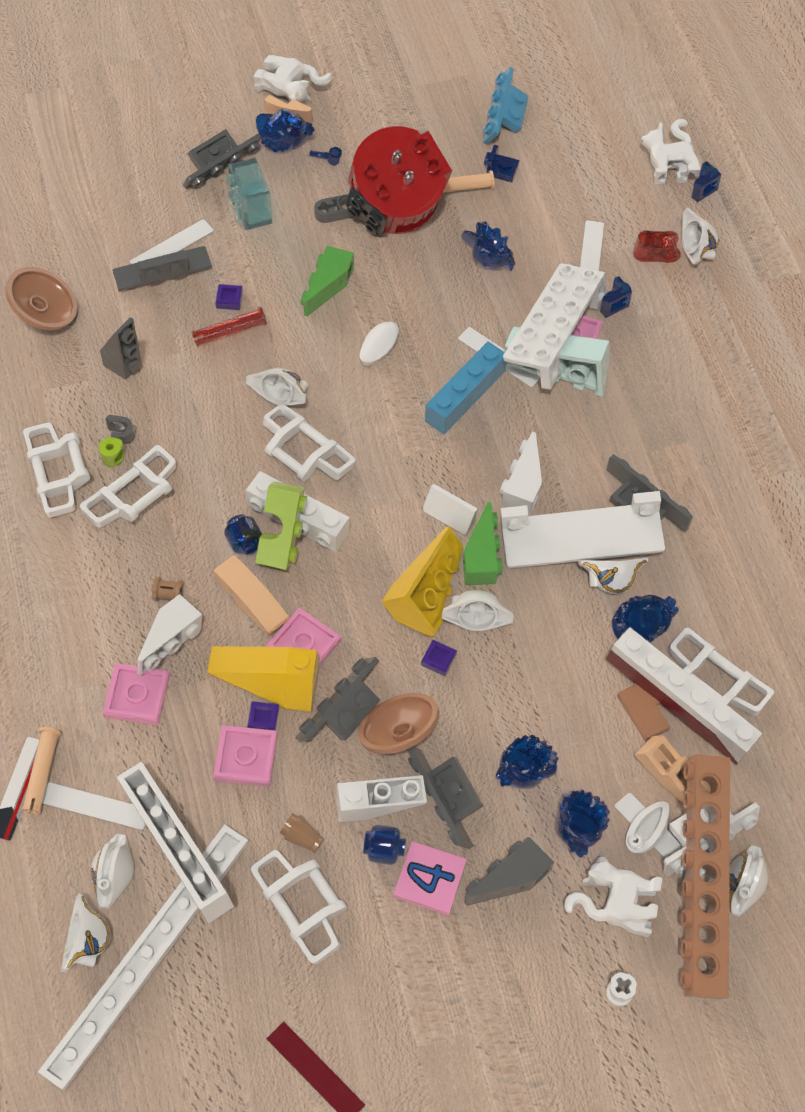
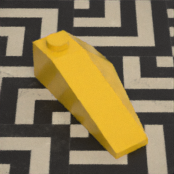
[381,526,463,637]
[207,646,320,713]

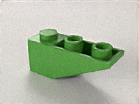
[301,246,354,316]
[463,502,502,585]

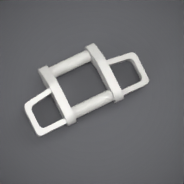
[263,404,355,482]
[23,423,90,518]
[80,445,176,528]
[669,627,774,716]
[251,850,348,965]

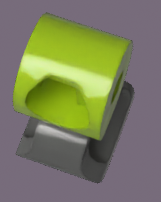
[99,415,135,467]

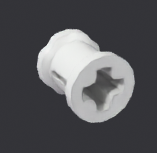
[606,972,637,1007]

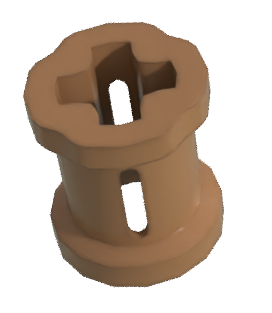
[152,577,184,601]

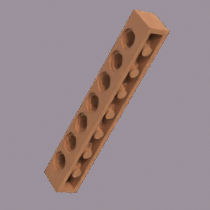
[680,754,730,999]

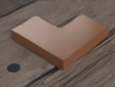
[617,684,671,742]

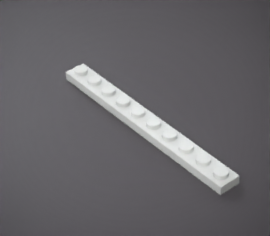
[38,824,249,1092]

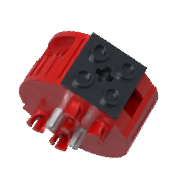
[346,126,452,237]

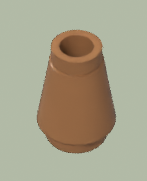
[280,813,324,853]

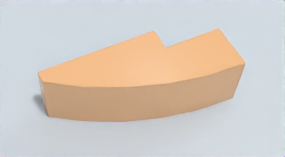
[213,555,290,635]
[634,735,711,804]

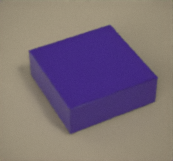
[215,284,243,310]
[421,640,457,676]
[247,701,279,731]

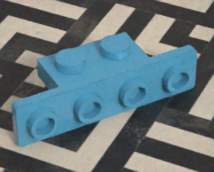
[483,67,528,144]

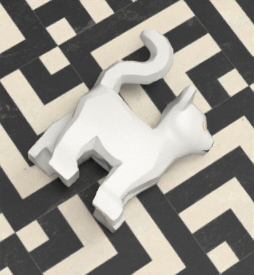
[253,55,332,103]
[641,119,700,184]
[564,857,662,937]

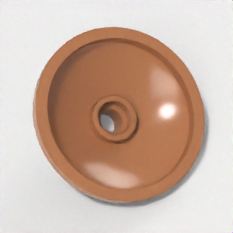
[5,267,77,330]
[358,693,439,755]

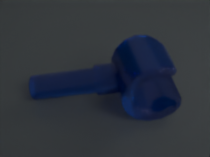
[309,147,342,166]

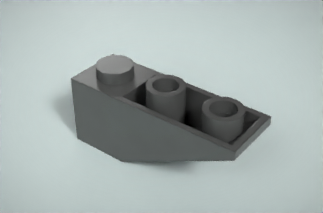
[100,317,142,380]
[464,837,554,906]

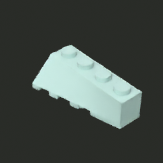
[505,327,610,397]

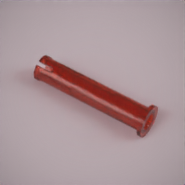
[191,306,267,346]

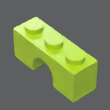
[255,481,307,570]

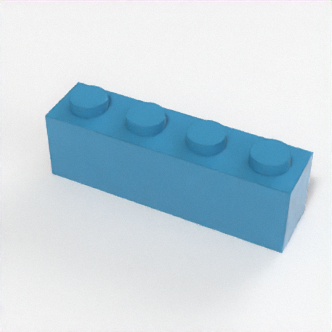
[425,341,506,435]

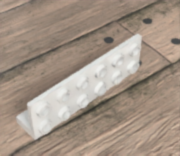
[503,263,606,390]
[501,491,665,569]

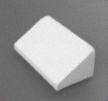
[423,484,477,535]

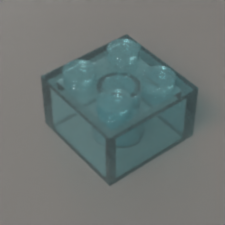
[226,157,272,231]

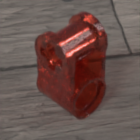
[633,230,681,263]

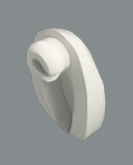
[360,321,399,366]
[625,801,670,853]

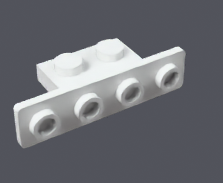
[663,802,760,877]

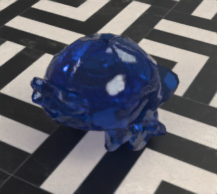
[256,109,315,153]
[461,221,515,271]
[612,595,679,642]
[496,735,559,789]
[556,790,610,858]

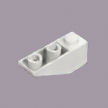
[500,432,542,515]
[137,594,202,676]
[336,775,427,823]

